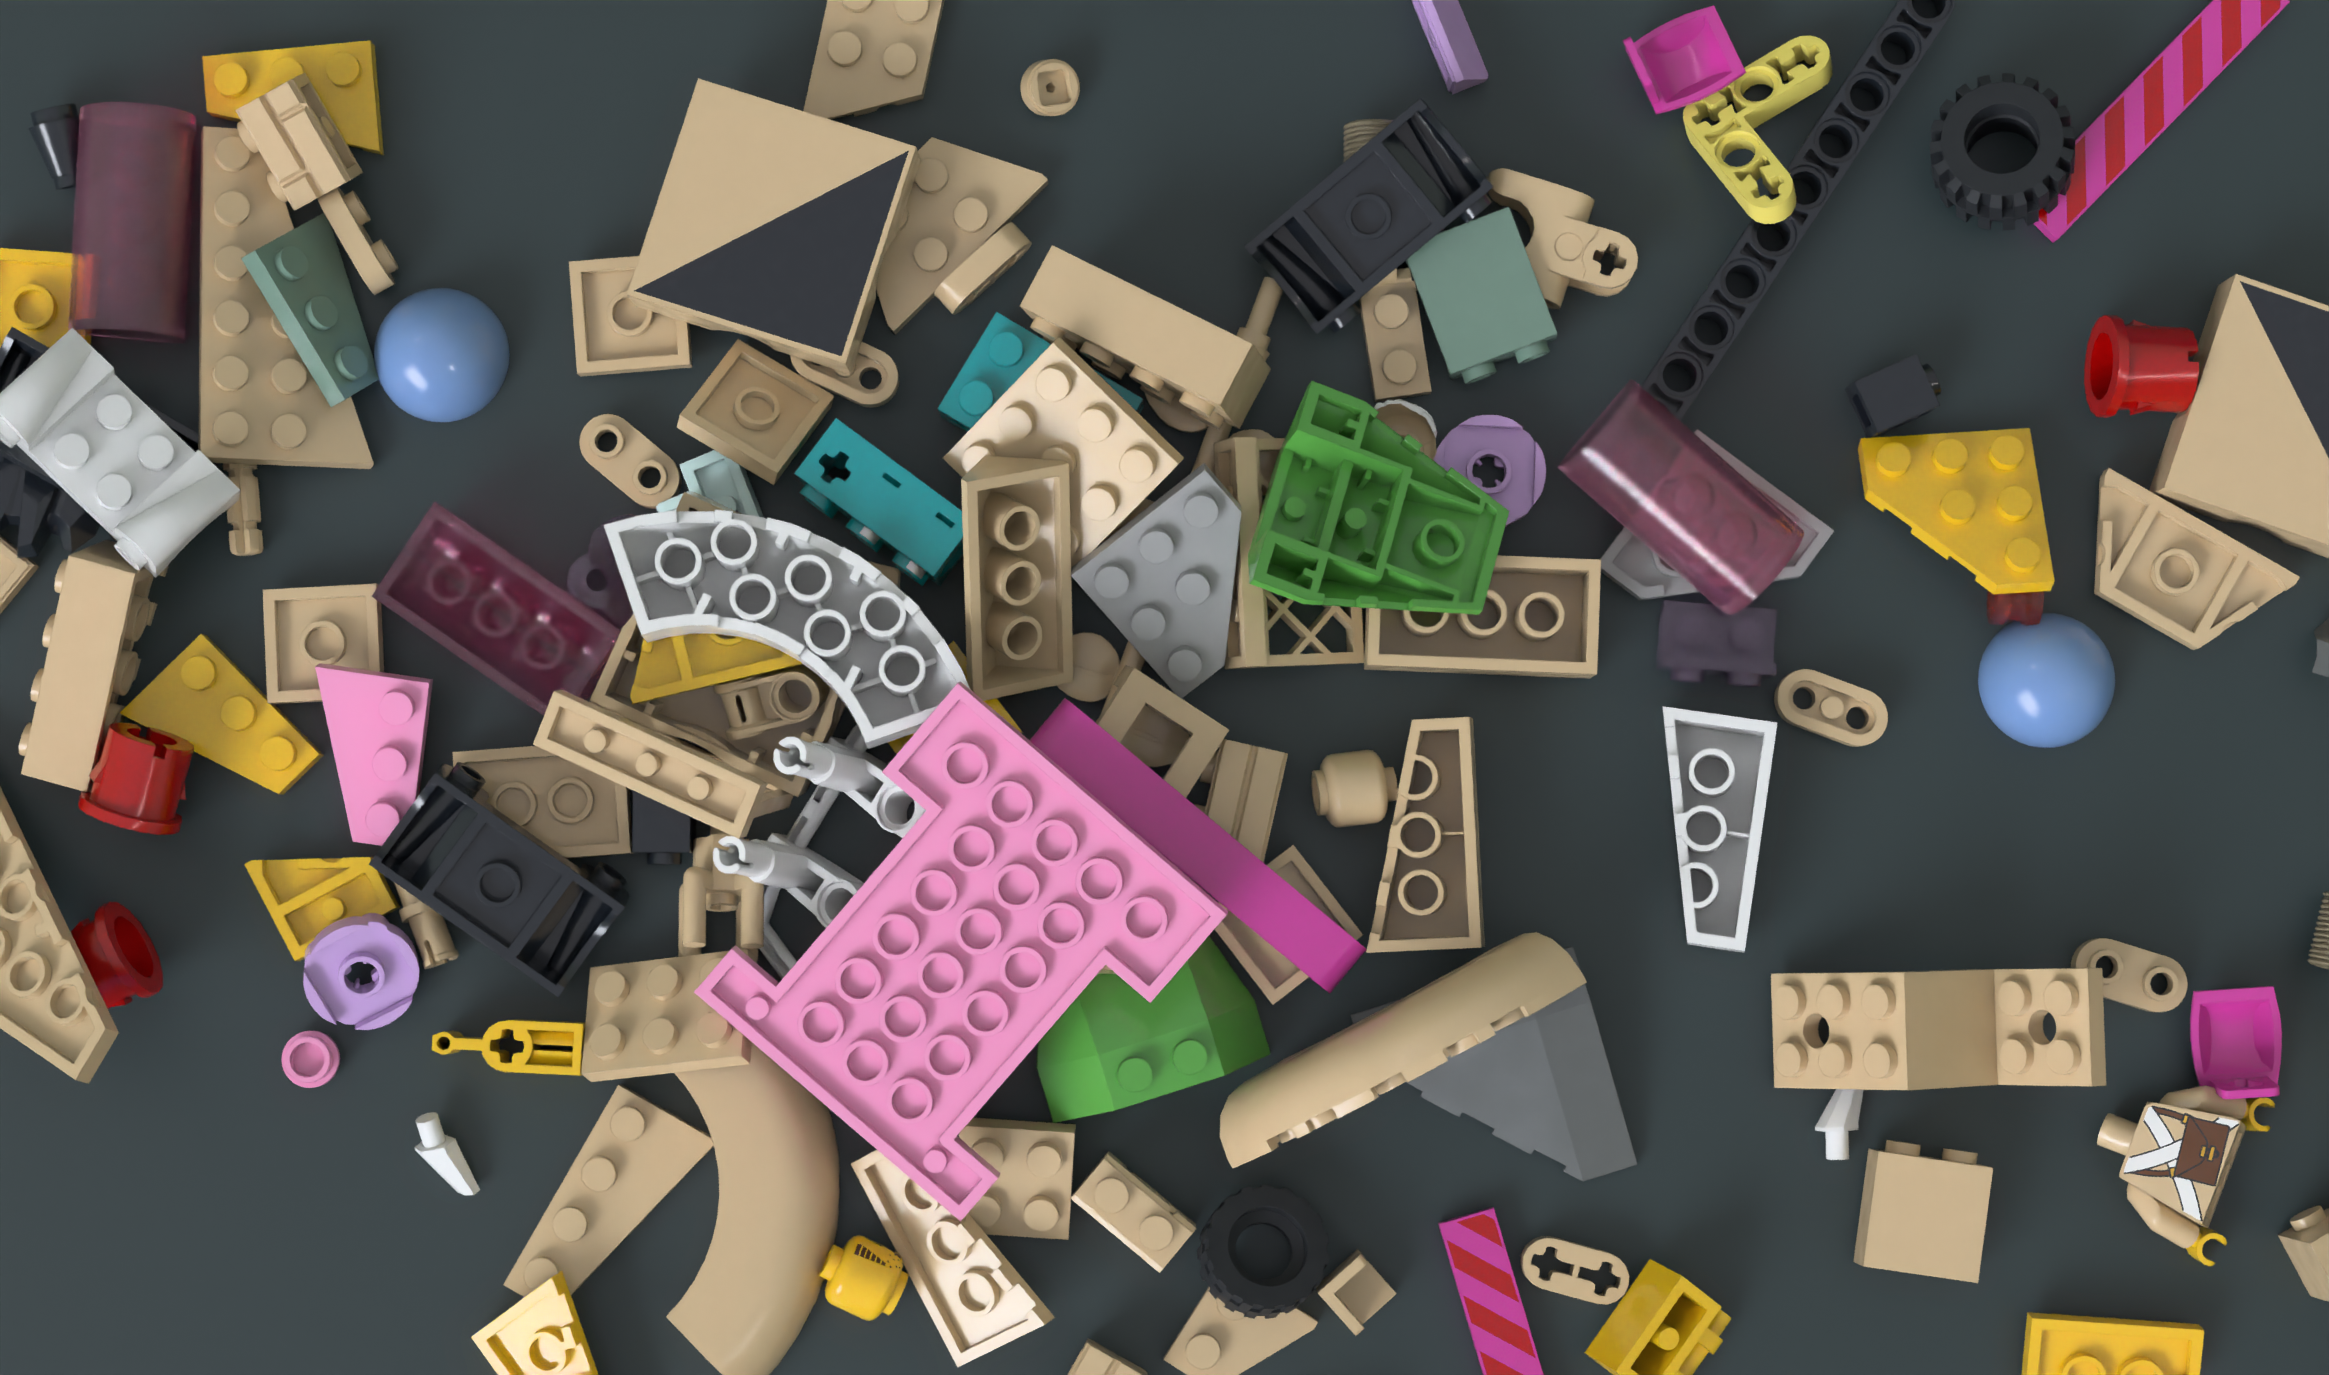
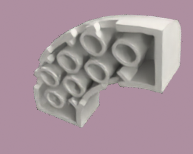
[604,509,970,749]

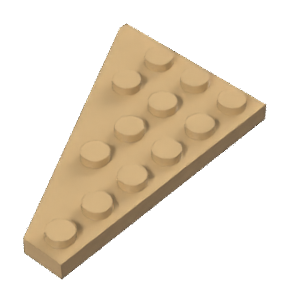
[0,787,119,1084]

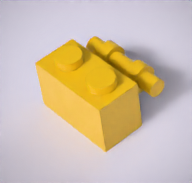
[1584,1259,1732,1375]

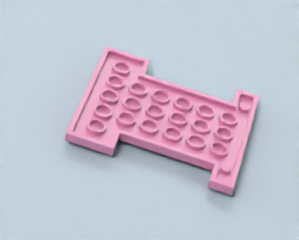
[694,681,1228,1222]

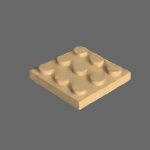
[943,337,1184,568]

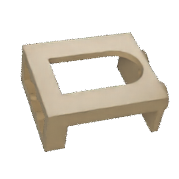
[1095,665,1229,798]

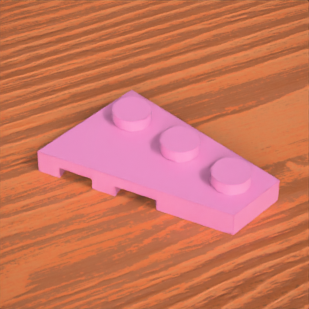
[315,663,433,846]

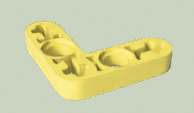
[1683,35,1833,224]

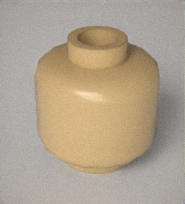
[1311,750,1398,828]

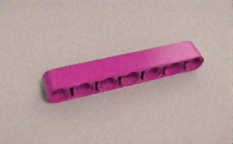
[1029,698,1367,994]

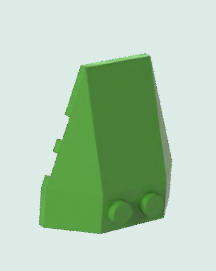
[1248,381,1509,615]
[1036,936,1271,1123]

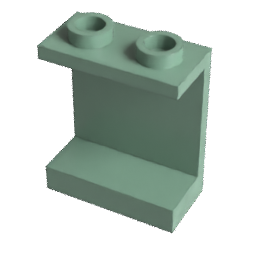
[1406,207,1557,384]

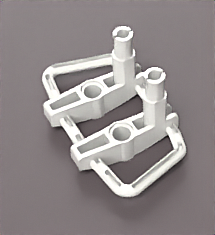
[713,724,926,979]

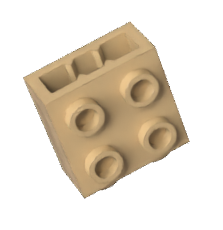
[1853,1140,1993,1283]

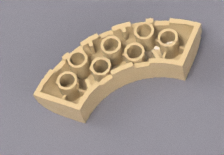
[1220,932,1587,1169]
[666,1043,840,1375]

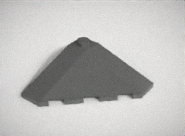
[1350,946,1637,1182]

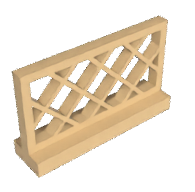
[1213,437,1364,669]
[533,690,794,839]

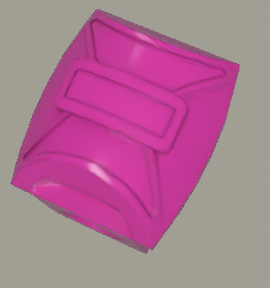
[1623,5,1746,114]
[2190,986,2282,1099]

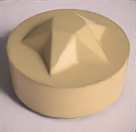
[1020,59,1080,116]

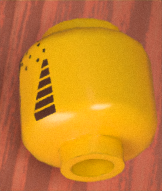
[819,1235,909,1321]

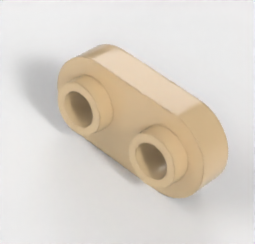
[317,187,399,295]
[790,342,899,408]
[579,414,682,509]
[1774,669,1888,747]
[2071,938,2188,1012]

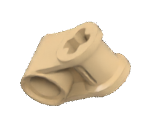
[713,664,829,740]

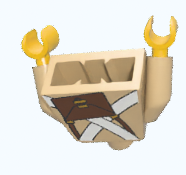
[2097,1085,2275,1266]

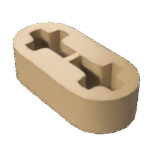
[934,222,1032,315]
[1520,1236,1629,1305]

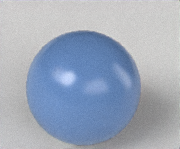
[374,288,510,422]
[1978,613,2115,748]

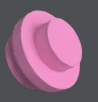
[282,1031,340,1088]

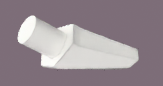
[1815,1089,1864,1160]
[414,1112,480,1196]

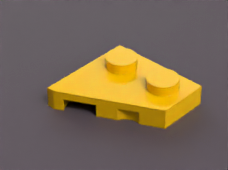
[244,857,400,961]

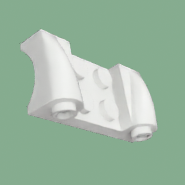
[0,328,240,578]

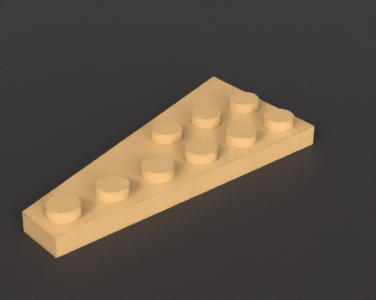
[198,126,374,469]

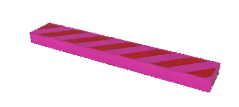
[2033,0,2290,243]
[1438,1207,1544,1375]

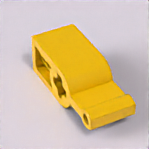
[432,1019,585,1076]

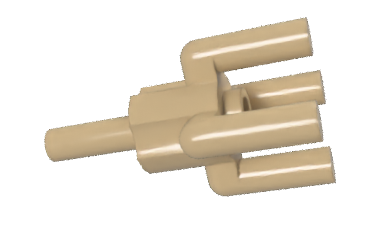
[678,826,764,961]

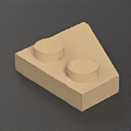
[1163,1286,1318,1375]

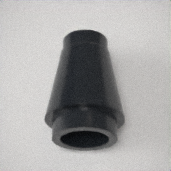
[28,104,90,190]

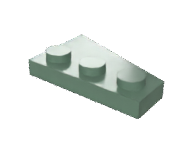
[241,213,379,407]

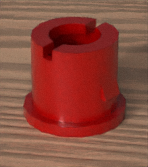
[2084,315,2199,418]
[78,722,194,835]
[71,901,163,1009]

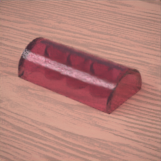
[68,102,197,344]
[1557,380,1804,615]
[372,502,621,716]

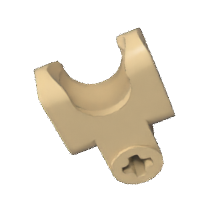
[1488,168,1638,309]

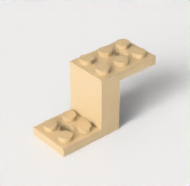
[1771,968,2106,1090]

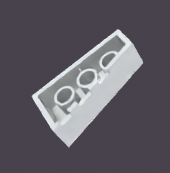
[1663,706,1777,953]

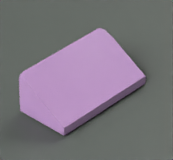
[1411,0,1488,95]

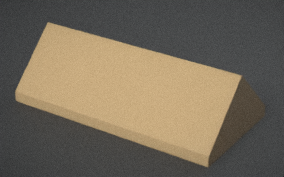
[961,456,1073,701]

